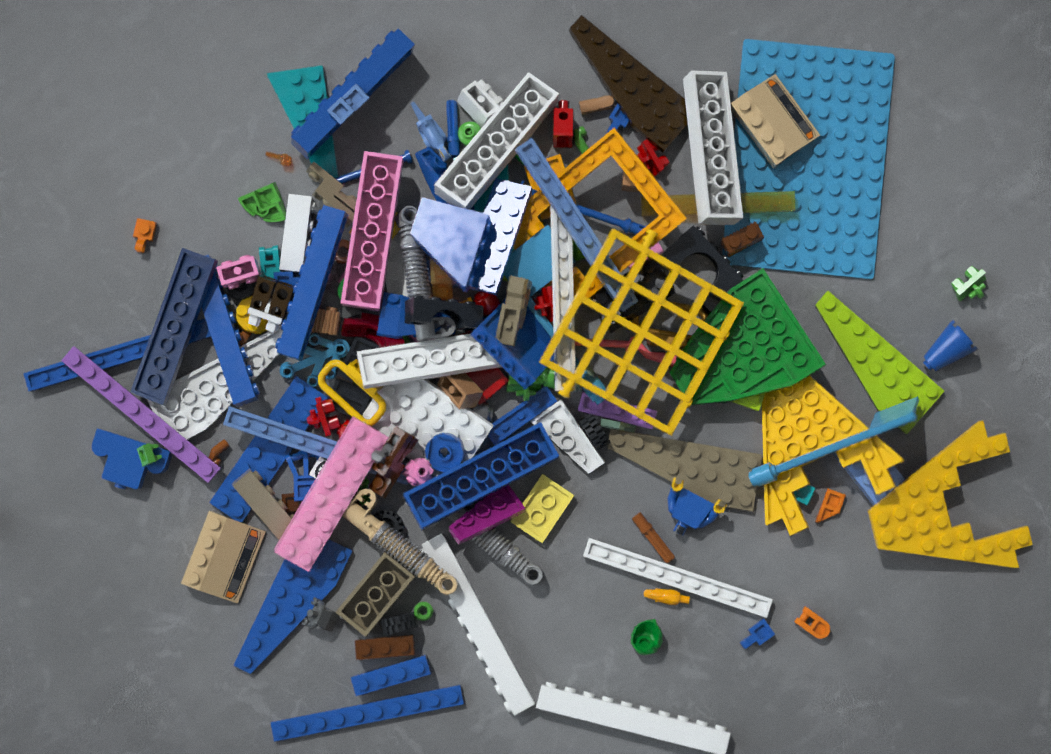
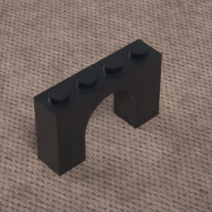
[661,225,744,314]

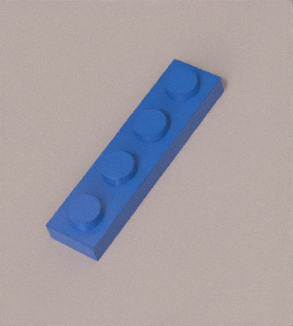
[488,387,557,445]

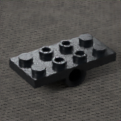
[327,337,380,417]

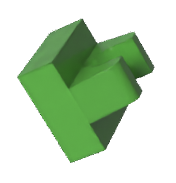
[137,443,162,467]

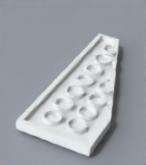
[147,325,283,440]

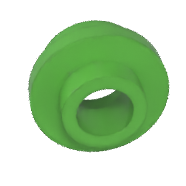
[414,602,433,621]

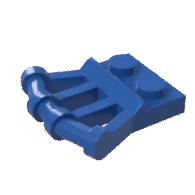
[285,450,320,502]

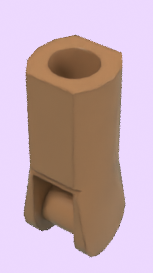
[579,95,614,115]

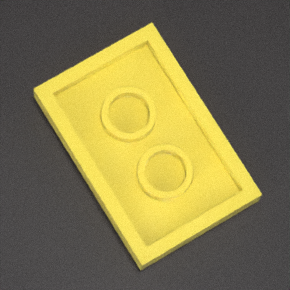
[510,474,574,543]

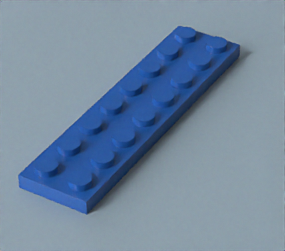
[209,376,328,523]

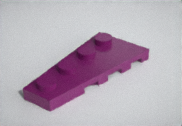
[449,485,525,545]

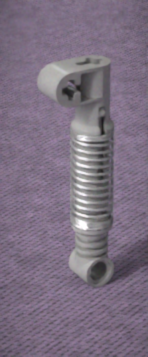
[395,206,455,341]
[429,508,543,585]

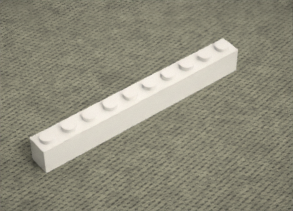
[421,533,535,715]
[536,682,731,754]

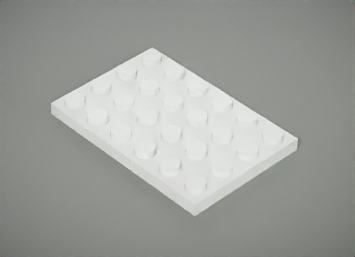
[362,379,494,477]

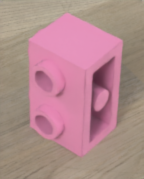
[216,255,261,290]

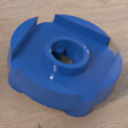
[425,433,465,472]

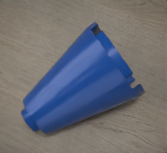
[923,320,978,371]

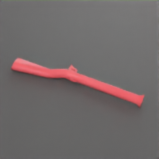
[575,336,676,367]

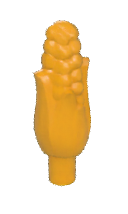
[643,588,690,605]

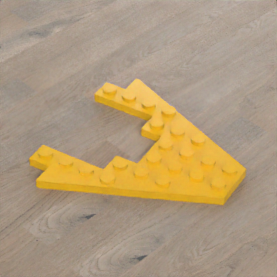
[868,420,1033,568]

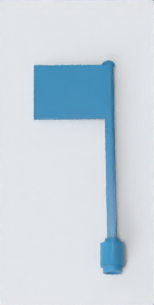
[504,225,606,405]
[749,396,919,487]

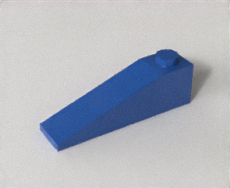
[377,292,456,339]

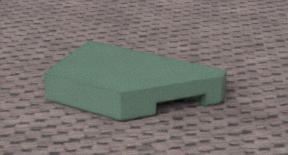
[600,418,636,433]

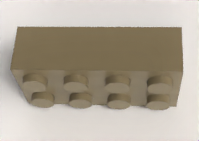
[336,551,416,637]

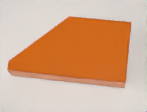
[815,488,846,523]

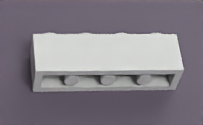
[279,194,316,274]

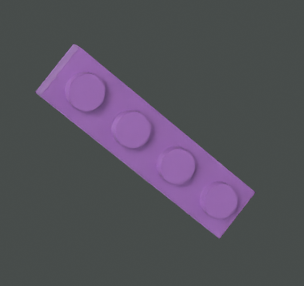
[578,392,657,430]

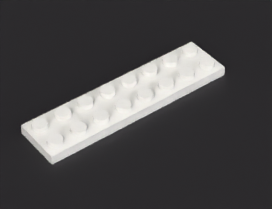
[357,334,502,389]

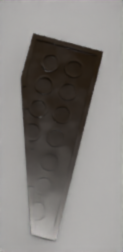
[569,15,688,153]

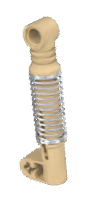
[342,489,458,594]

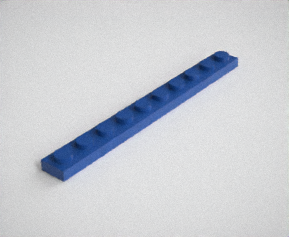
[23,318,211,392]
[270,685,464,742]

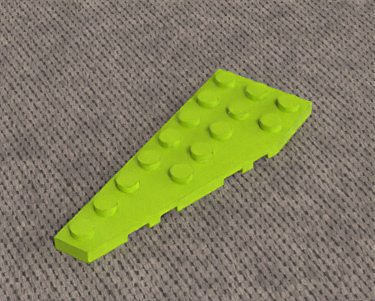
[815,291,944,434]

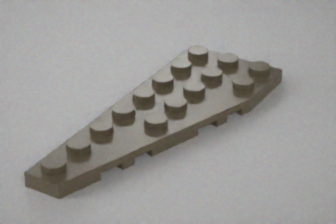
[607,429,762,511]

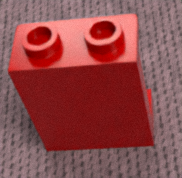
[466,368,508,405]

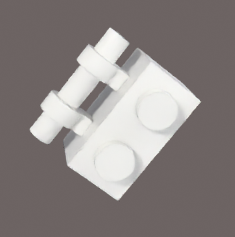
[457,79,504,128]

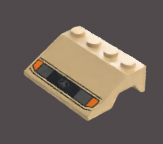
[731,74,820,169]
[181,511,266,603]

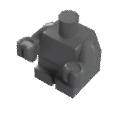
[302,597,340,632]

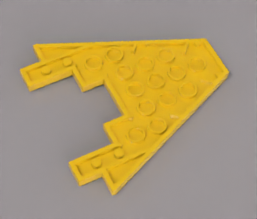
[762,376,904,536]

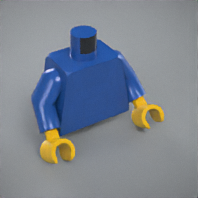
[667,477,727,536]

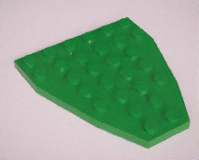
[669,269,826,406]

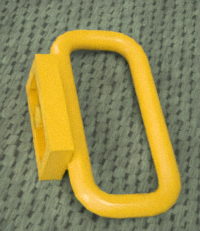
[318,359,386,426]

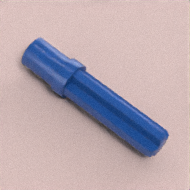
[446,100,460,157]

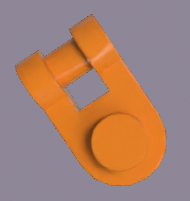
[794,606,830,639]

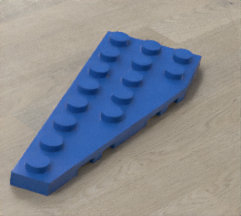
[233,539,353,674]

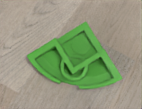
[238,182,286,222]

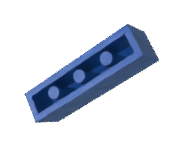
[351,654,432,696]

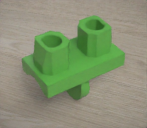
[951,266,986,302]
[506,374,544,401]

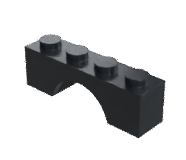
[405,295,483,331]

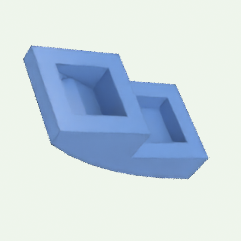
[327,84,370,125]

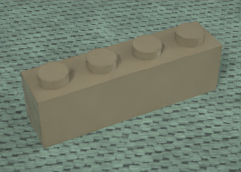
[232,469,294,540]

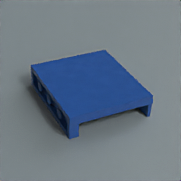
[470,299,554,389]

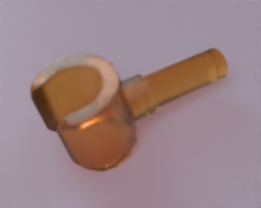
[265,151,291,166]

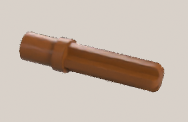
[632,512,675,563]

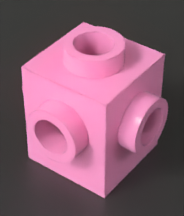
[402,458,434,486]

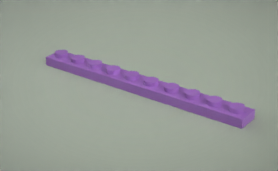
[61,346,221,483]

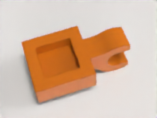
[133,218,157,253]

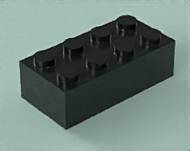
[589,258,675,333]

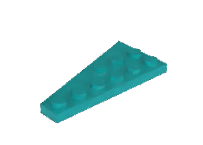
[266,65,339,178]

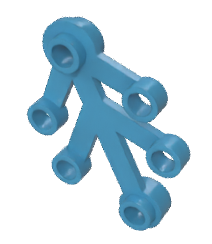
[280,333,350,387]

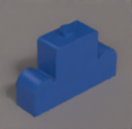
[91,428,173,489]

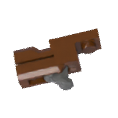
[368,426,419,498]

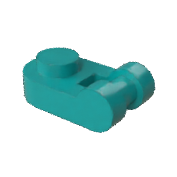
[259,245,281,278]

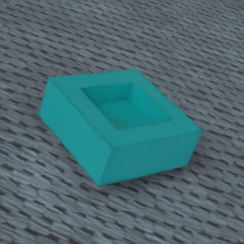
[793,485,817,506]

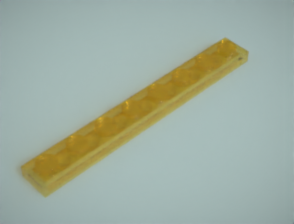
[641,191,795,216]

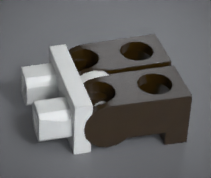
[248,274,294,333]

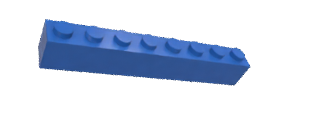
[275,205,349,361]
[202,254,260,407]

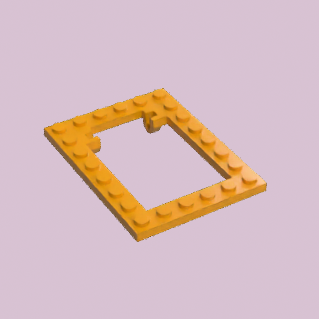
[514,128,687,306]

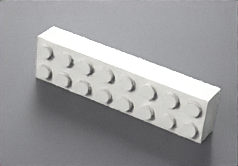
[683,70,743,225]
[434,72,559,210]

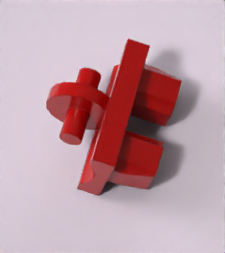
[636,139,669,177]
[534,286,553,322]
[306,397,340,436]

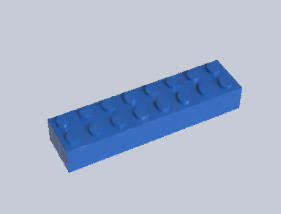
[291,28,415,160]
[403,422,559,531]

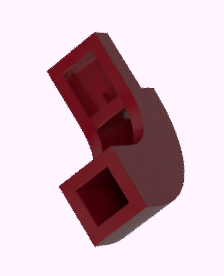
[341,313,405,348]

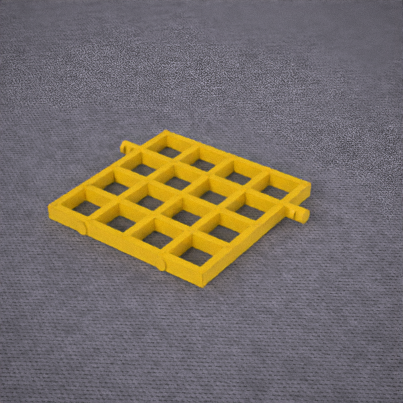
[539,229,744,436]

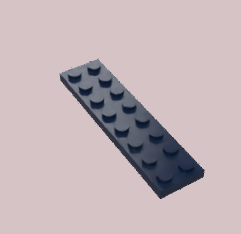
[130,248,218,406]

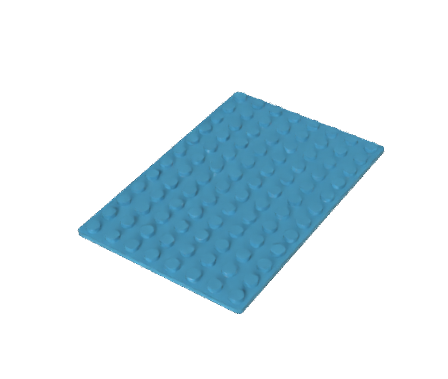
[722,39,895,279]

